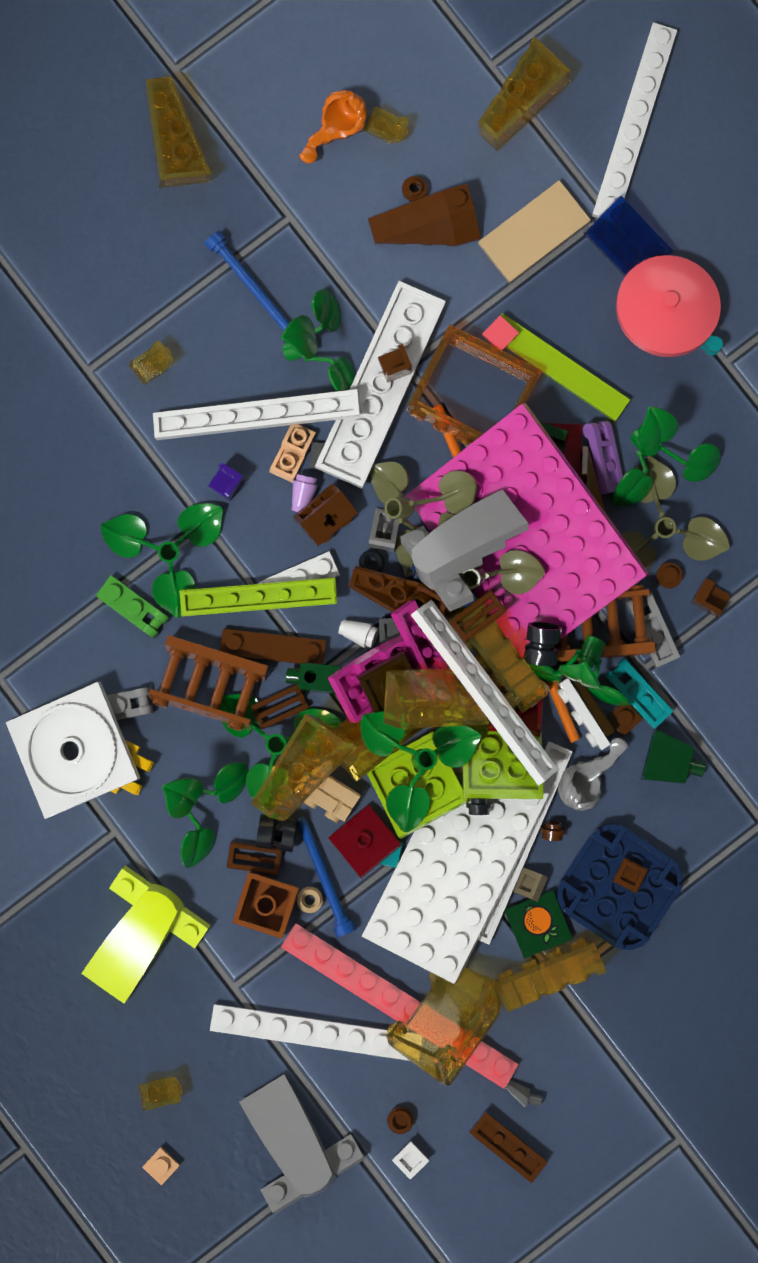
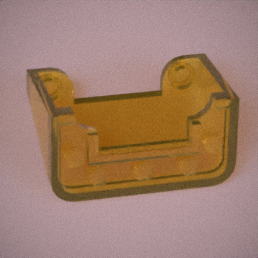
[386,967,501,1086]

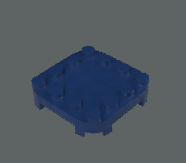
[556,824,683,950]

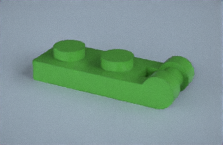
[96,575,169,639]

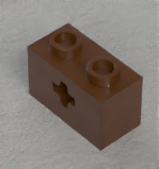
[293,484,358,546]

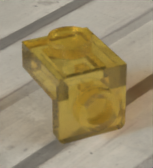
[364,107,409,144]
[128,340,174,385]
[137,1077,182,1111]

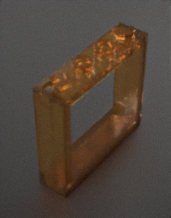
[406,324,542,445]

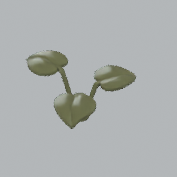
[621,456,730,569]
[370,461,477,577]
[438,512,545,632]

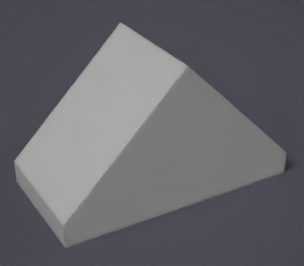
[369,508,399,552]

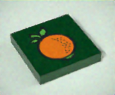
[504,890,572,959]

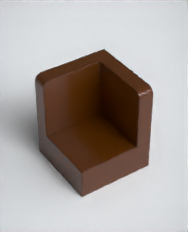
[378,343,412,383]
[691,578,730,618]

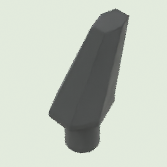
[505,1080,543,1108]

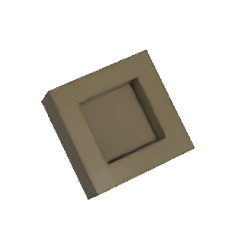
[513,868,548,902]

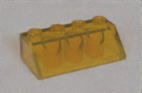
[384,668,490,729]

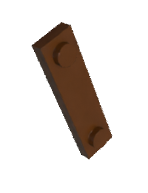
[220,629,326,665]

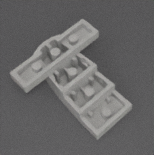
[400,490,529,612]
[239,1075,365,1214]

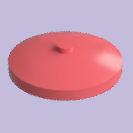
[616,255,721,357]

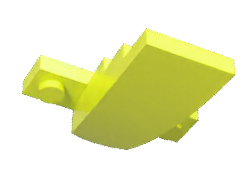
[81,865,211,1004]

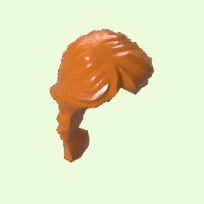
[299,90,368,164]

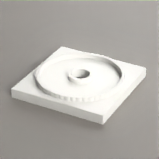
[6,682,140,819]

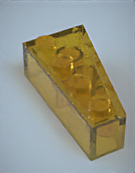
[478,36,571,151]
[145,77,212,188]
[453,603,548,713]
[494,938,607,1012]

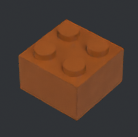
[232,872,300,939]

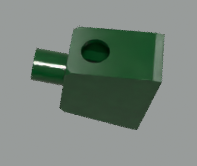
[286,663,342,695]
[641,730,706,784]

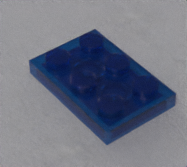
[583,195,673,277]

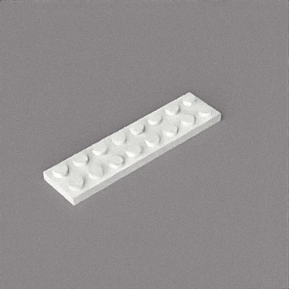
[315,281,446,489]

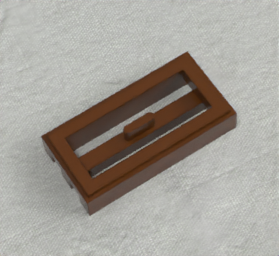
[449,590,507,643]
[250,684,309,730]
[227,842,282,875]

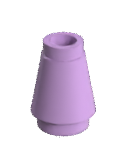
[291,474,318,512]

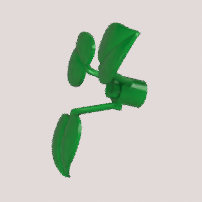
[281,288,356,391]
[611,406,722,506]
[100,503,223,618]
[520,636,634,706]
[219,694,341,811]
[360,711,482,832]
[162,762,248,868]

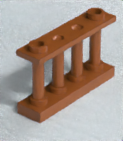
[556,585,657,663]
[148,635,268,731]

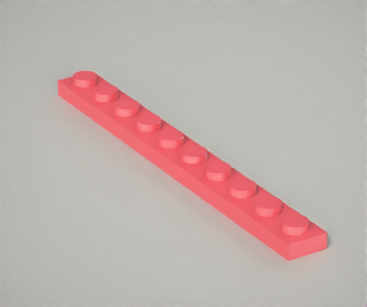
[281,923,519,1089]

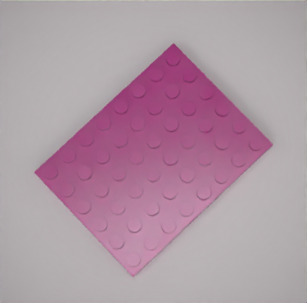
[405,403,649,660]

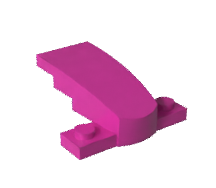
[328,600,459,723]

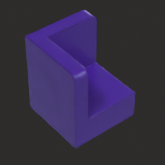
[208,462,244,501]

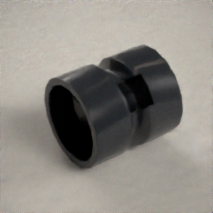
[524,622,562,666]
[256,814,297,852]

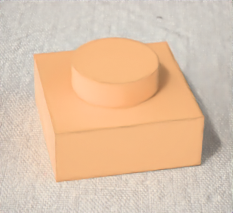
[142,1147,180,1186]

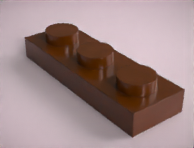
[469,1111,548,1183]

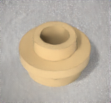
[297,887,323,913]

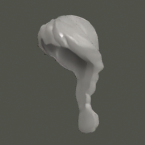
[558,738,628,811]

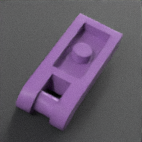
[583,421,623,495]

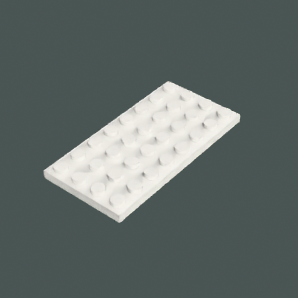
[362,766,550,985]

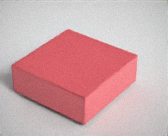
[482,315,519,353]

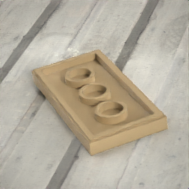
[478,180,591,284]

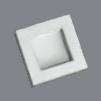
[392,1141,429,1180]

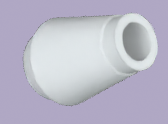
[338,619,379,648]

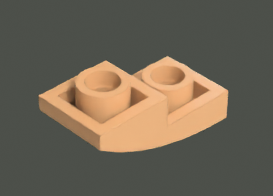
[269,424,316,483]

